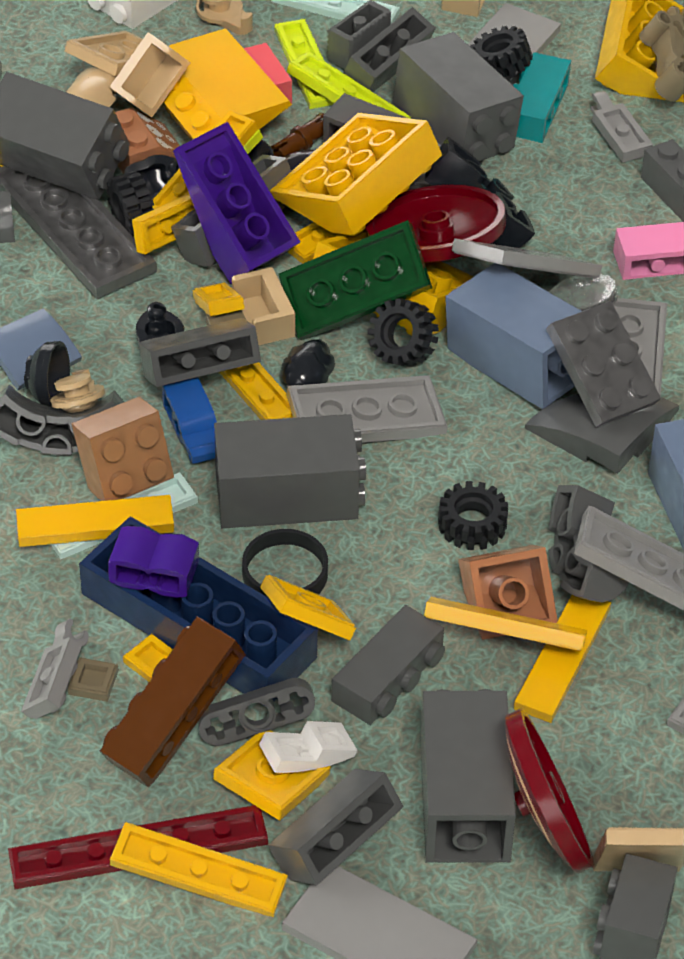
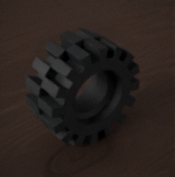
[470,26,533,78]
[106,171,154,237]
[367,299,439,366]
[438,481,508,550]

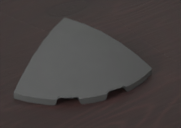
[525,394,679,474]

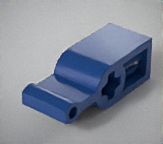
[162,377,217,464]

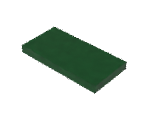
[278,220,433,340]

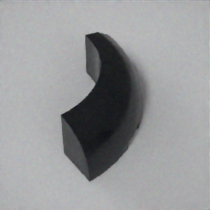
[424,137,535,248]

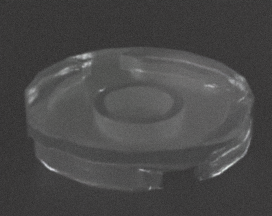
[549,273,618,311]

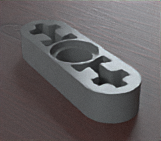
[198,678,315,746]

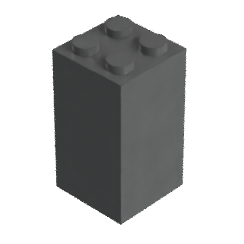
[392,32,524,161]
[0,72,130,200]
[214,414,366,529]
[420,689,516,863]

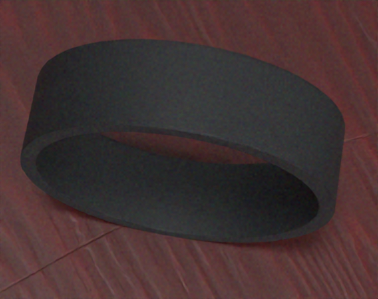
[242,529,328,597]

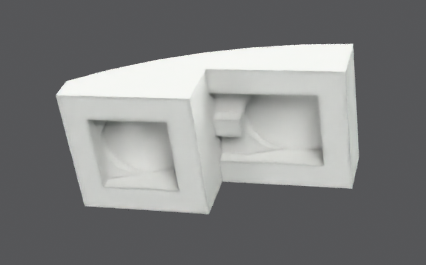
[259,721,358,773]

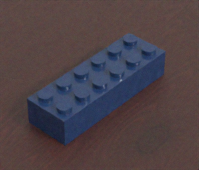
[79,516,318,708]

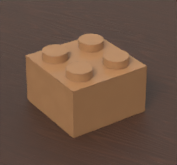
[71,396,174,501]

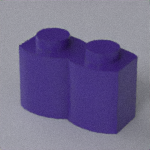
[108,526,199,597]

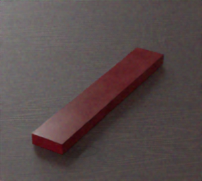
[8,805,268,890]

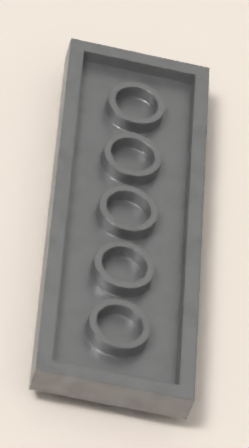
[0,166,157,299]

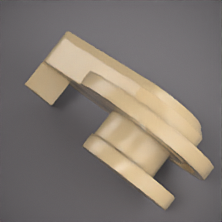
[196,0,253,35]
[50,369,105,413]

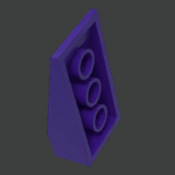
[173,122,301,284]

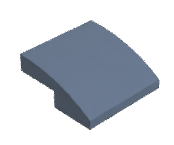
[0,309,82,390]

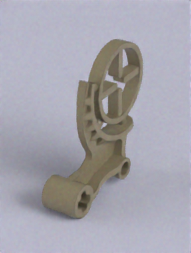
[639,6,684,102]

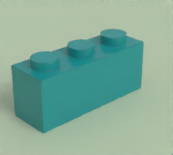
[513,52,571,143]

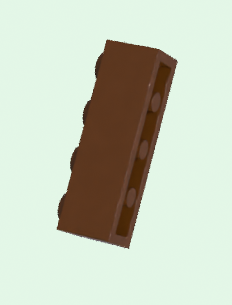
[100,616,246,788]

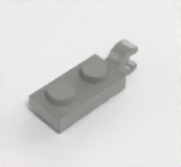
[590,91,653,163]
[21,619,89,719]

